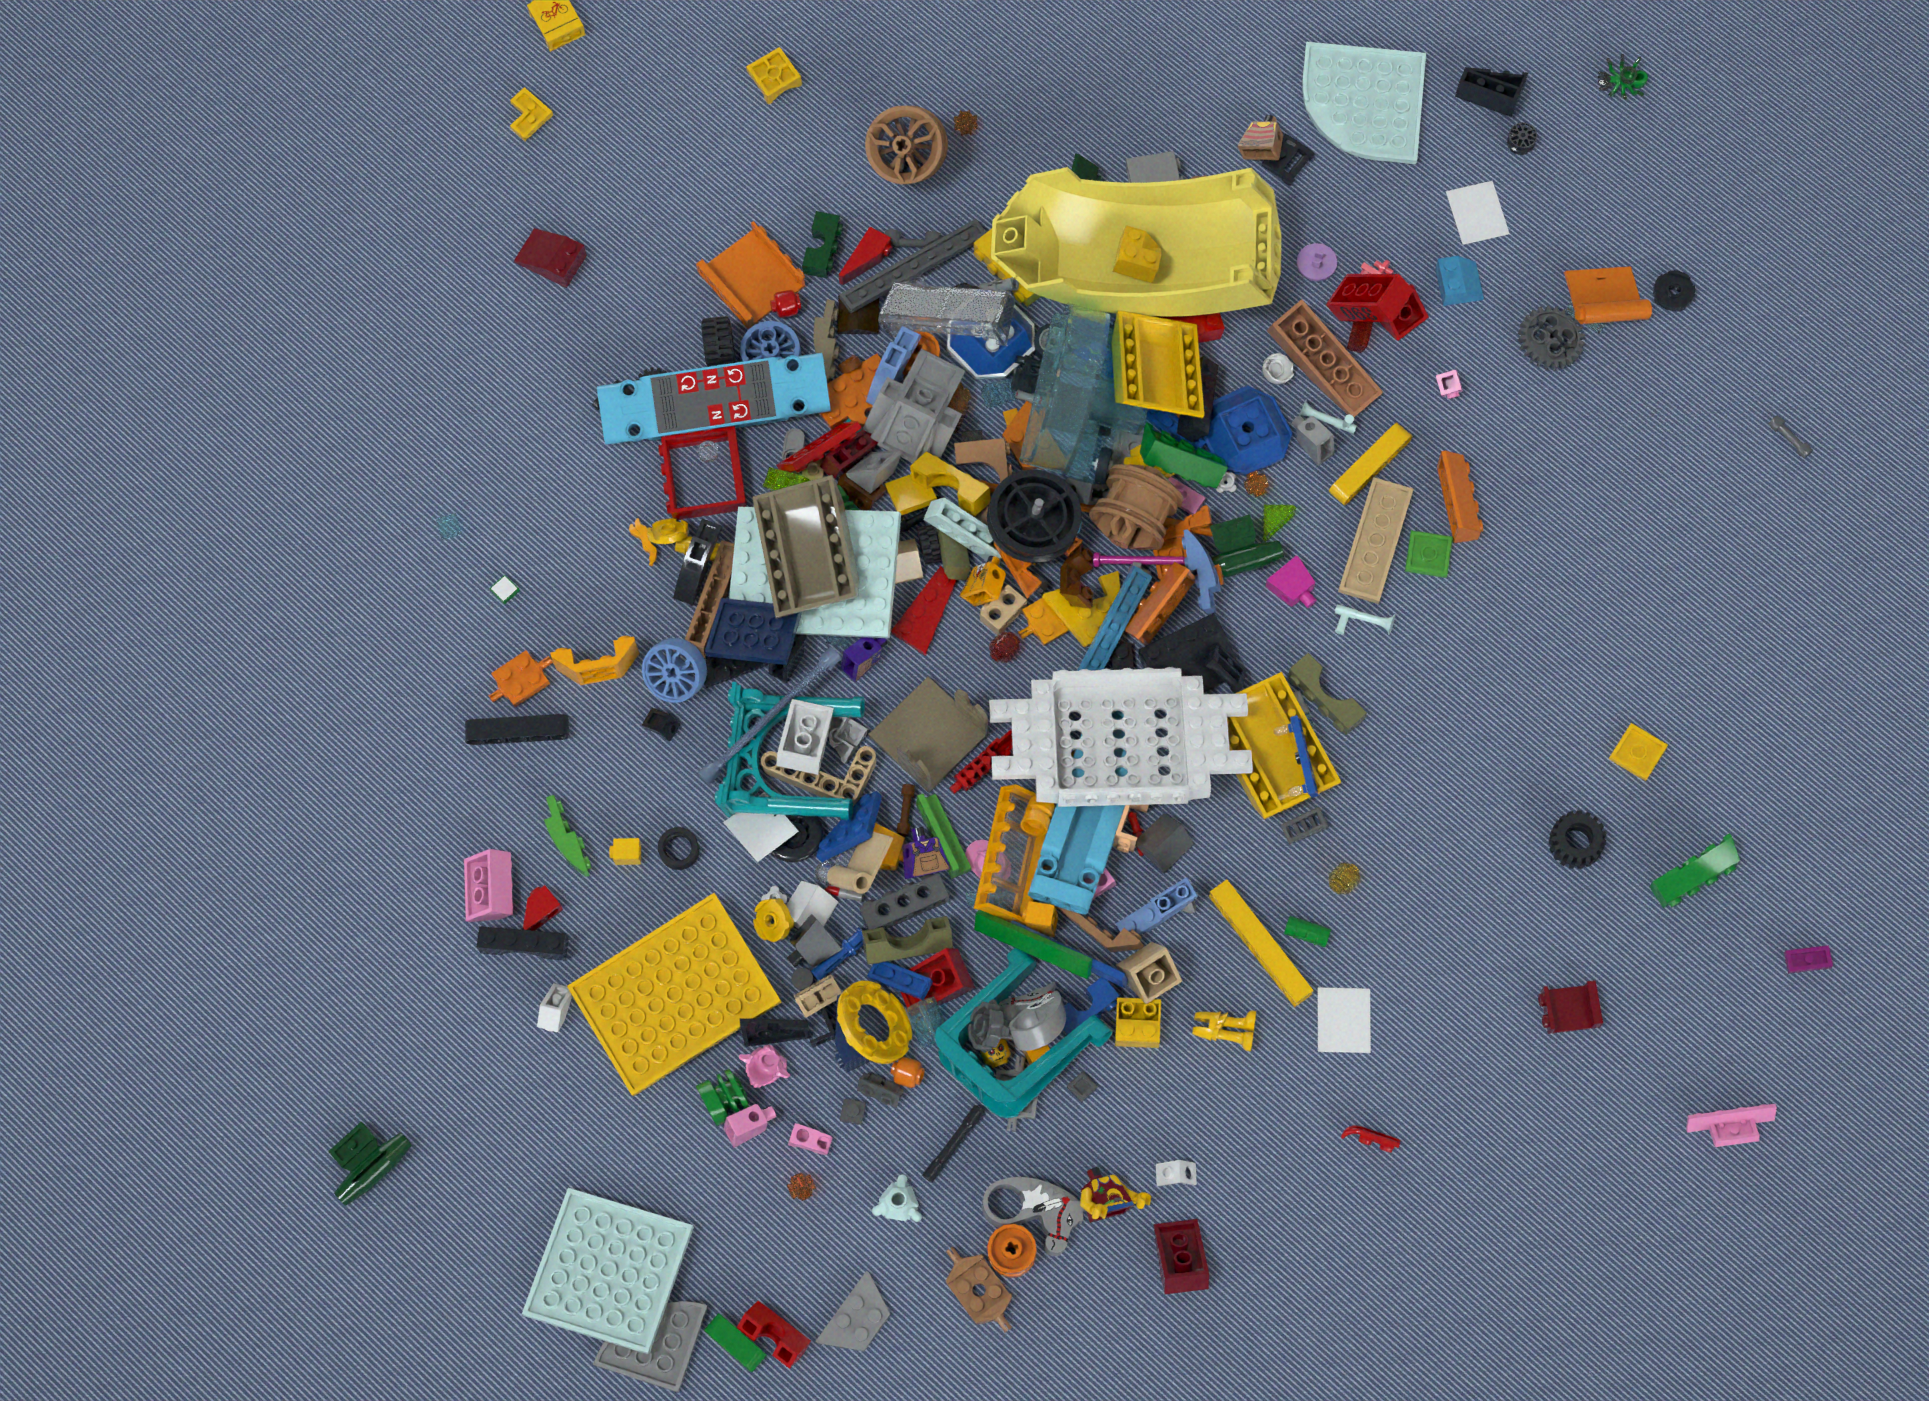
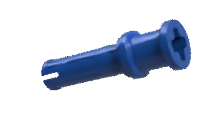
[811,927,863,981]

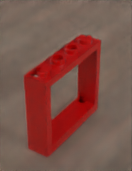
[658,426,747,520]

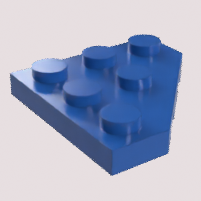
[816,791,882,862]

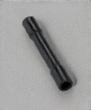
[922,1105,985,1183]

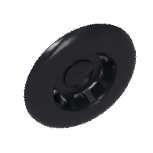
[771,814,823,862]

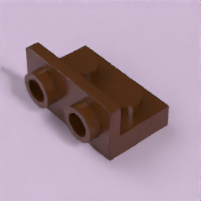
[837,465,887,511]

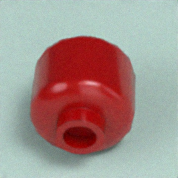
[770,290,801,318]

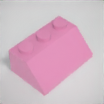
[464,849,513,922]

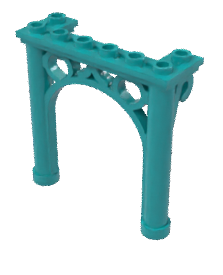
[715,682,865,820]

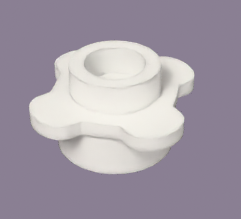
[1216,472,1236,493]
[761,886,787,903]

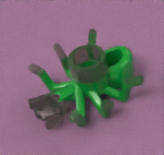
[1597,54,1648,100]

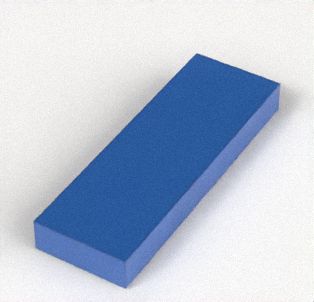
[867,961,933,1000]

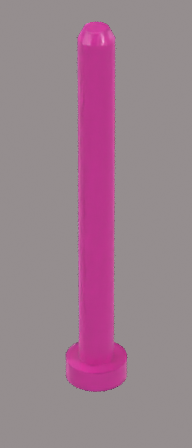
[1093,552,1185,567]

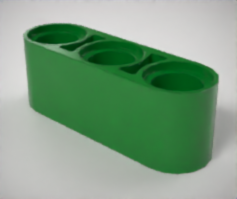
[704,1313,767,1373]

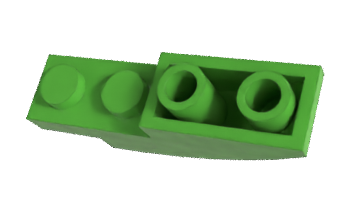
[544,795,592,877]

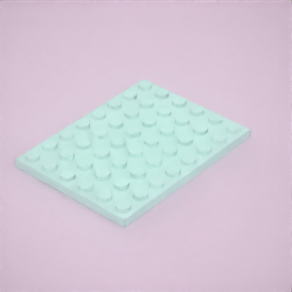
[729,507,901,638]

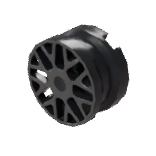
[1507,122,1537,155]

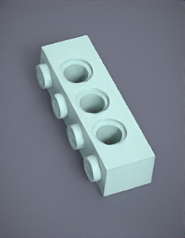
[924,497,1002,561]

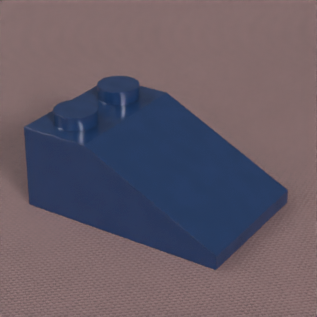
[834,994,870,1073]

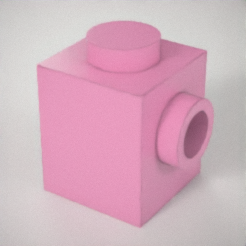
[1436,370,1463,399]

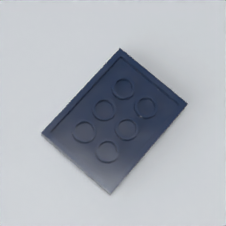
[705,598,802,665]

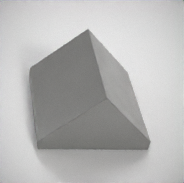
[846,450,901,494]

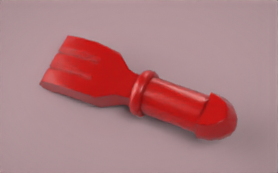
[1127,811,1144,856]

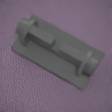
[857,1072,904,1108]

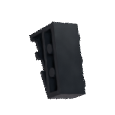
[1455,67,1529,117]

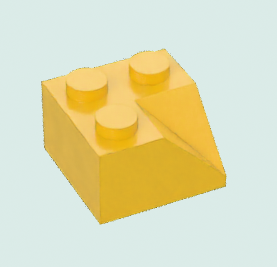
[1112,225,1162,283]

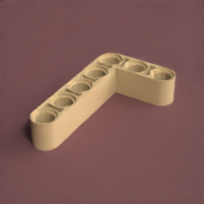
[761,746,877,806]

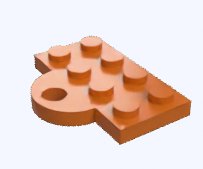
[819,353,881,429]

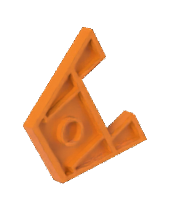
[994,537,1083,599]

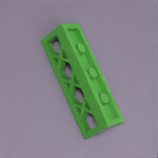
[916,794,972,879]

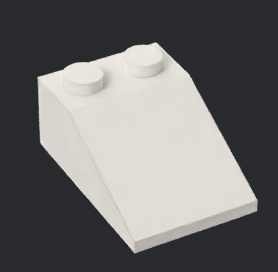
[776,699,834,775]

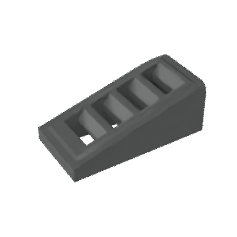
[1280,807,1330,845]

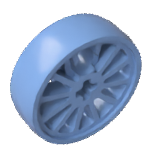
[740,321,802,371]
[642,638,707,703]

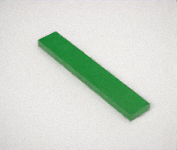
[974,910,1093,979]

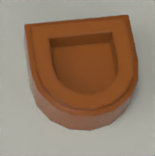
[838,355,861,373]

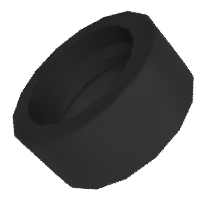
[658,827,699,870]

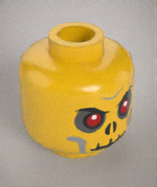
[980,1039,1011,1068]

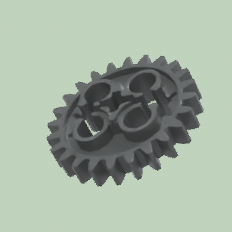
[1518,305,1585,371]

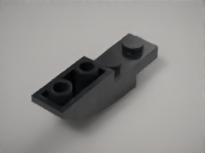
[673,518,723,606]

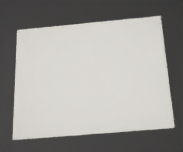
[1446,181,1509,245]
[723,792,799,862]
[1318,987,1371,1053]

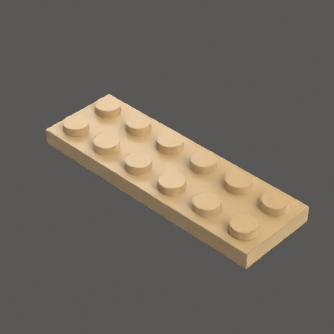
[1338,477,1413,604]

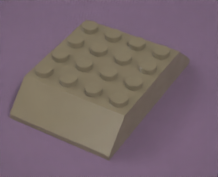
[752,475,859,618]

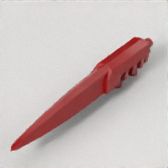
[949,729,1013,794]

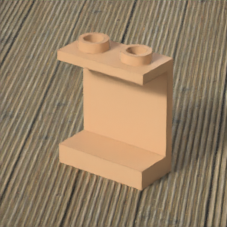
[1113,805,1149,853]

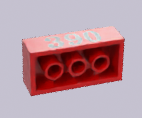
[1326,274,1414,322]

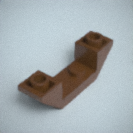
[1060,544,1094,609]

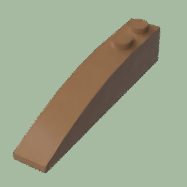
[685,540,735,659]

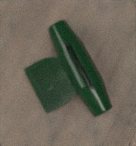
[1210,514,1284,578]
[328,1122,412,1206]

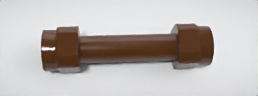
[897,784,915,837]

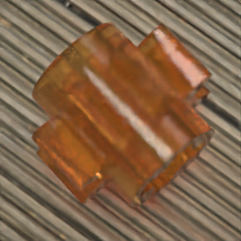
[954,110,978,136]
[1243,470,1269,498]
[787,1172,816,1201]

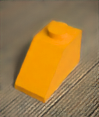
[1022,901,1058,937]

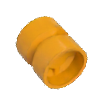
[1020,796,1056,837]

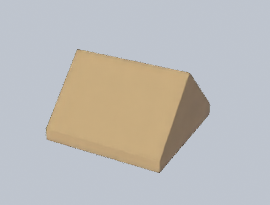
[895,539,923,584]

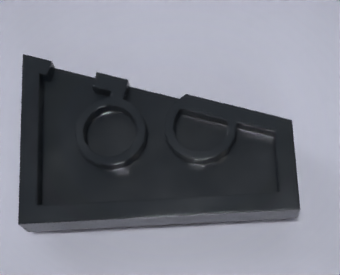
[693,657,769,688]
[740,1018,810,1047]

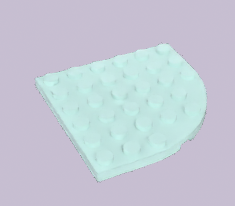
[1302,42,1426,164]

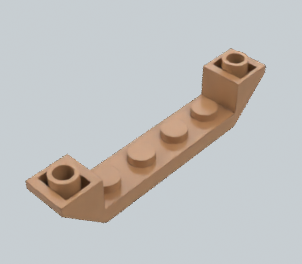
[1042,865,1144,952]

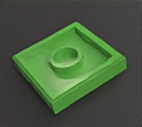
[1405,530,1453,578]

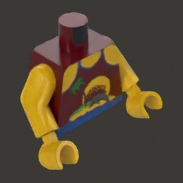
[1080,1167,1151,1223]

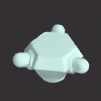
[872,1174,922,1222]

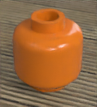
[890,1057,925,1088]

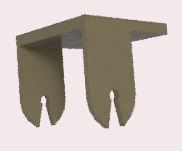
[868,677,989,793]

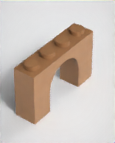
[954,438,1012,525]

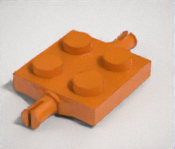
[488,650,553,707]

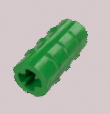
[1284,916,1331,947]

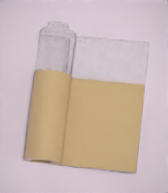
[815,832,893,894]

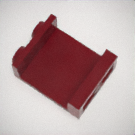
[1538,980,1603,1034]

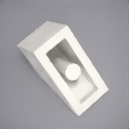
[537,983,572,1032]

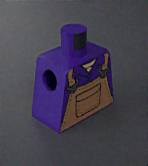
[841,637,887,682]
[903,827,950,879]

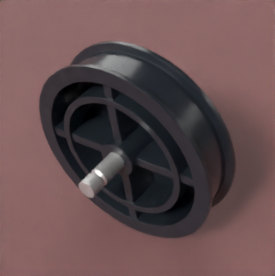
[987,470,1082,563]

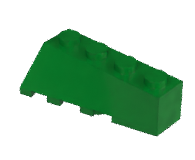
[1140,422,1228,489]
[1649,833,1740,909]

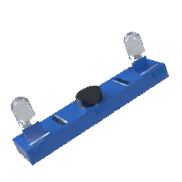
[1274,715,1319,798]

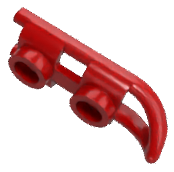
[1341,1125,1400,1153]

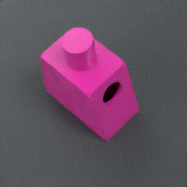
[1265,555,1317,608]

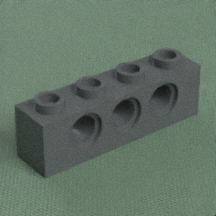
[859,873,950,930]

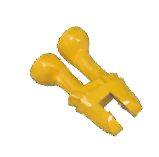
[1192,1010,1256,1051]

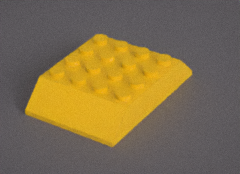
[1112,310,1204,418]
[1227,672,1341,820]

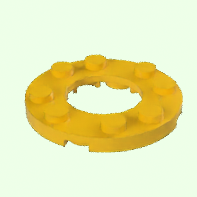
[837,981,912,1064]

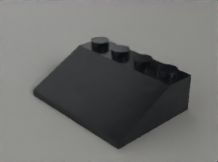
[1138,613,1238,693]

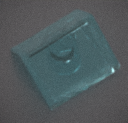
[905,997,945,1049]

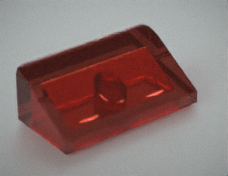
[1347,321,1373,354]

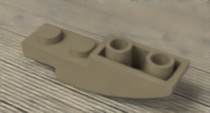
[814,299,840,383]

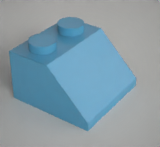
[1435,256,1484,306]

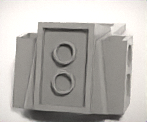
[863,349,965,463]

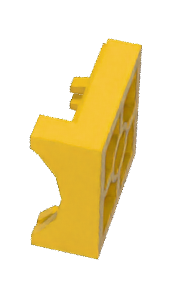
[746,47,802,105]

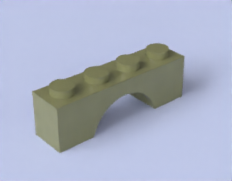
[1288,653,1367,735]
[862,916,953,964]

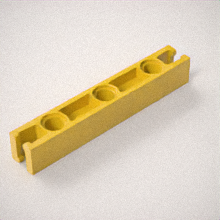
[1209,879,1313,1008]

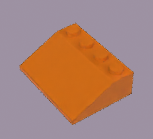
[1124,562,1195,646]

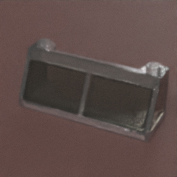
[878,281,1015,346]

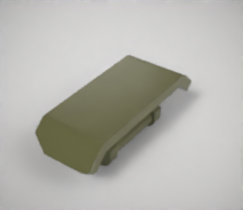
[937,529,970,581]

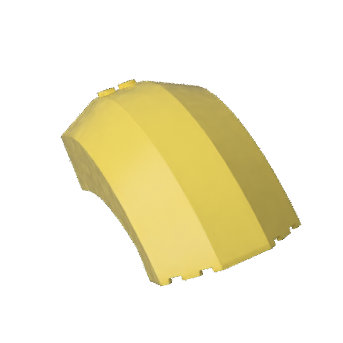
[991,167,1281,316]

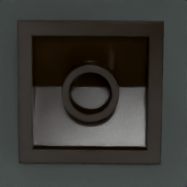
[838,295,879,334]

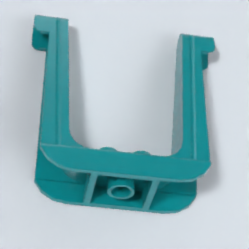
[935,948,1113,1118]

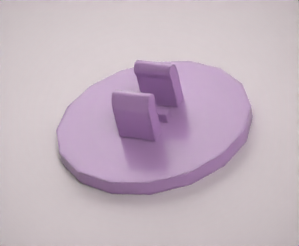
[1297,243,1337,281]

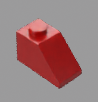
[523,885,563,931]

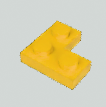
[510,87,553,141]

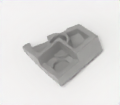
[828,717,870,764]

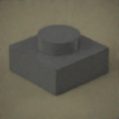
[840,1099,866,1125]

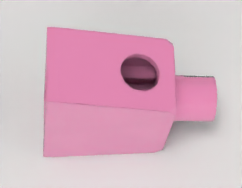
[724,1104,776,1148]

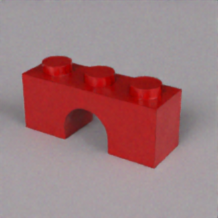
[737,1300,811,1369]

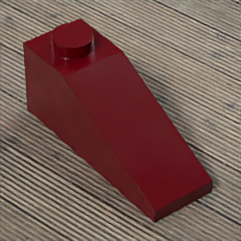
[820,429,879,480]

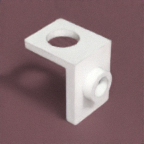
[1156,1160,1197,1186]

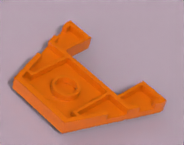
[1153,505,1224,585]

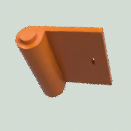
[1564,266,1652,324]

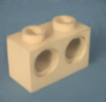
[980,585,1027,636]
[793,974,842,1018]

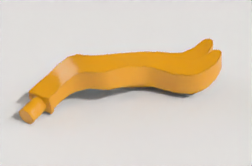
[629,518,657,566]

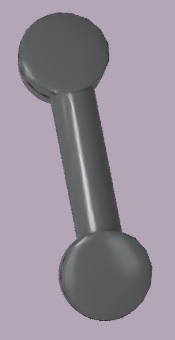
[885,229,941,248]

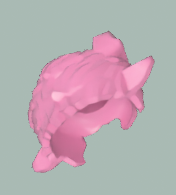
[739,1045,790,1088]

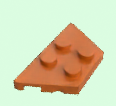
[1002,401,1068,470]

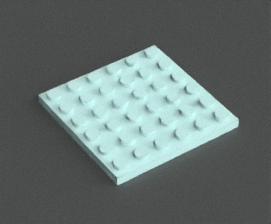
[522,1188,694,1355]

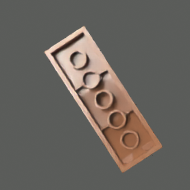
[1267,299,1383,417]

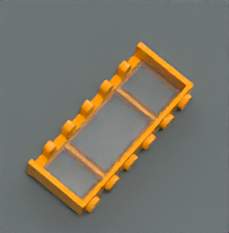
[973,784,1051,925]

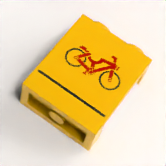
[527,0,586,52]

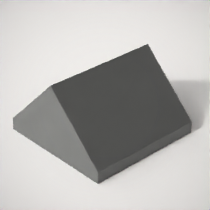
[1135,813,1194,874]

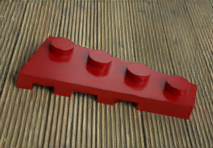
[891,566,957,656]

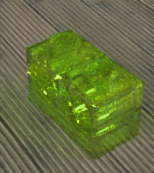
[763,467,811,491]

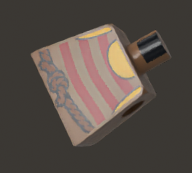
[1238,115,1283,160]

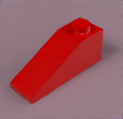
[839,227,893,285]

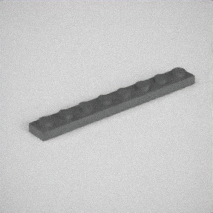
[839,219,986,313]

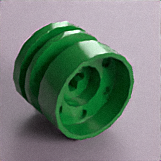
[696,1068,749,1127]

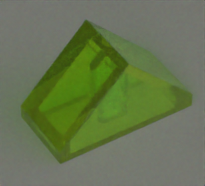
[1262,505,1296,542]

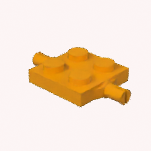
[1018,589,1072,646]

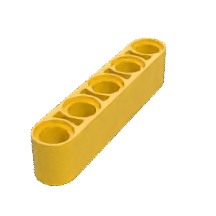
[1329,423,1413,505]

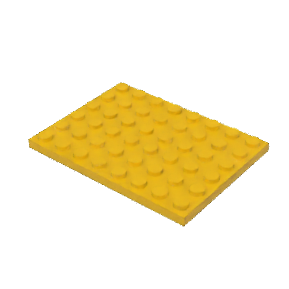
[567,893,782,1097]

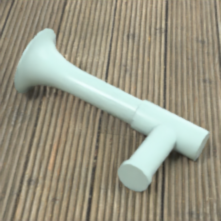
[1299,400,1357,434]
[1335,604,1395,635]

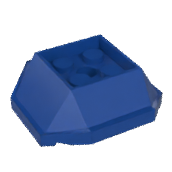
[1202,385,1292,476]

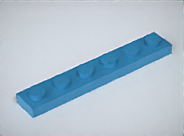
[1077,566,1152,671]

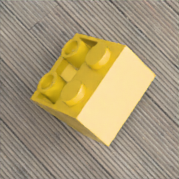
[1115,997,1161,1048]

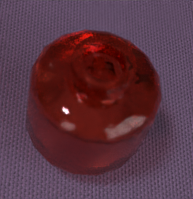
[989,632,1020,663]

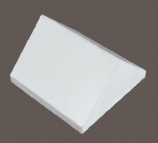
[786,881,839,929]

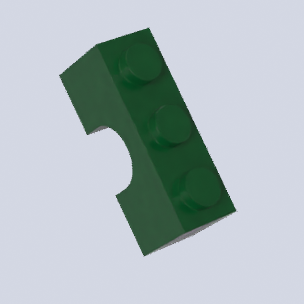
[802,211,843,278]

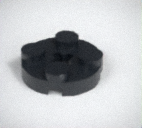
[1653,270,1695,311]

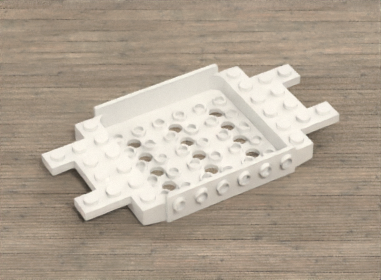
[989,667,1253,807]

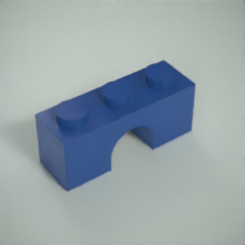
[1061,977,1120,1037]

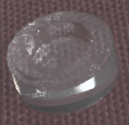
[698,441,719,463]

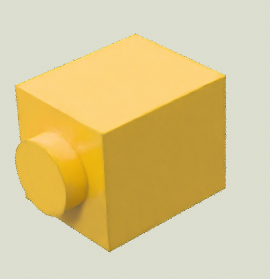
[609,838,641,865]

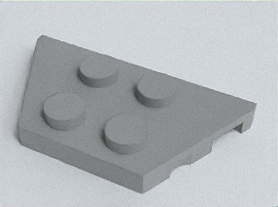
[815,1271,891,1352]

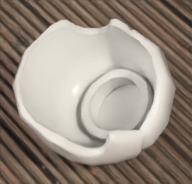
[1262,353,1294,384]

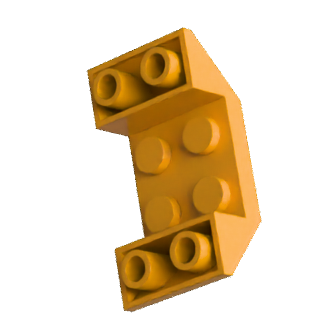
[550,636,639,686]

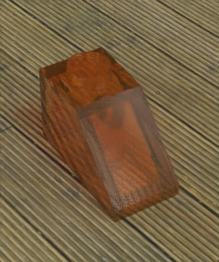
[948,382,971,434]

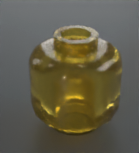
[1328,863,1361,894]

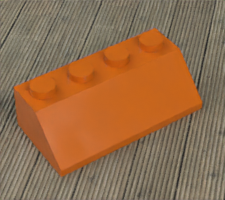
[1437,450,1483,543]

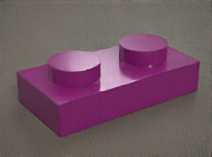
[1784,945,1833,974]

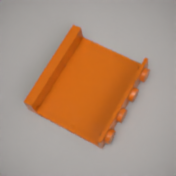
[696,221,805,329]

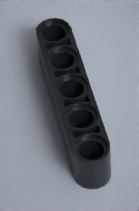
[465,714,569,745]

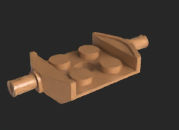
[946,1246,1012,1333]

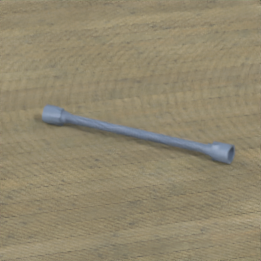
[698,646,842,785]

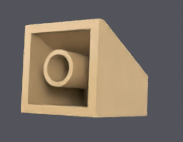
[1116,942,1182,1004]

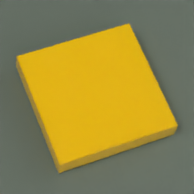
[885,474,937,515]
[1609,723,1668,781]

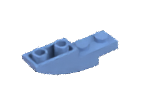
[866,326,921,405]
[1182,529,1221,614]
[1116,877,1198,935]

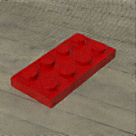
[776,421,861,473]

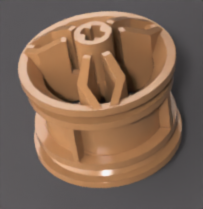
[865,106,948,184]
[1089,464,1184,550]

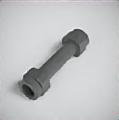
[1768,415,1813,459]

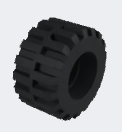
[701,316,735,367]
[1549,810,1607,869]

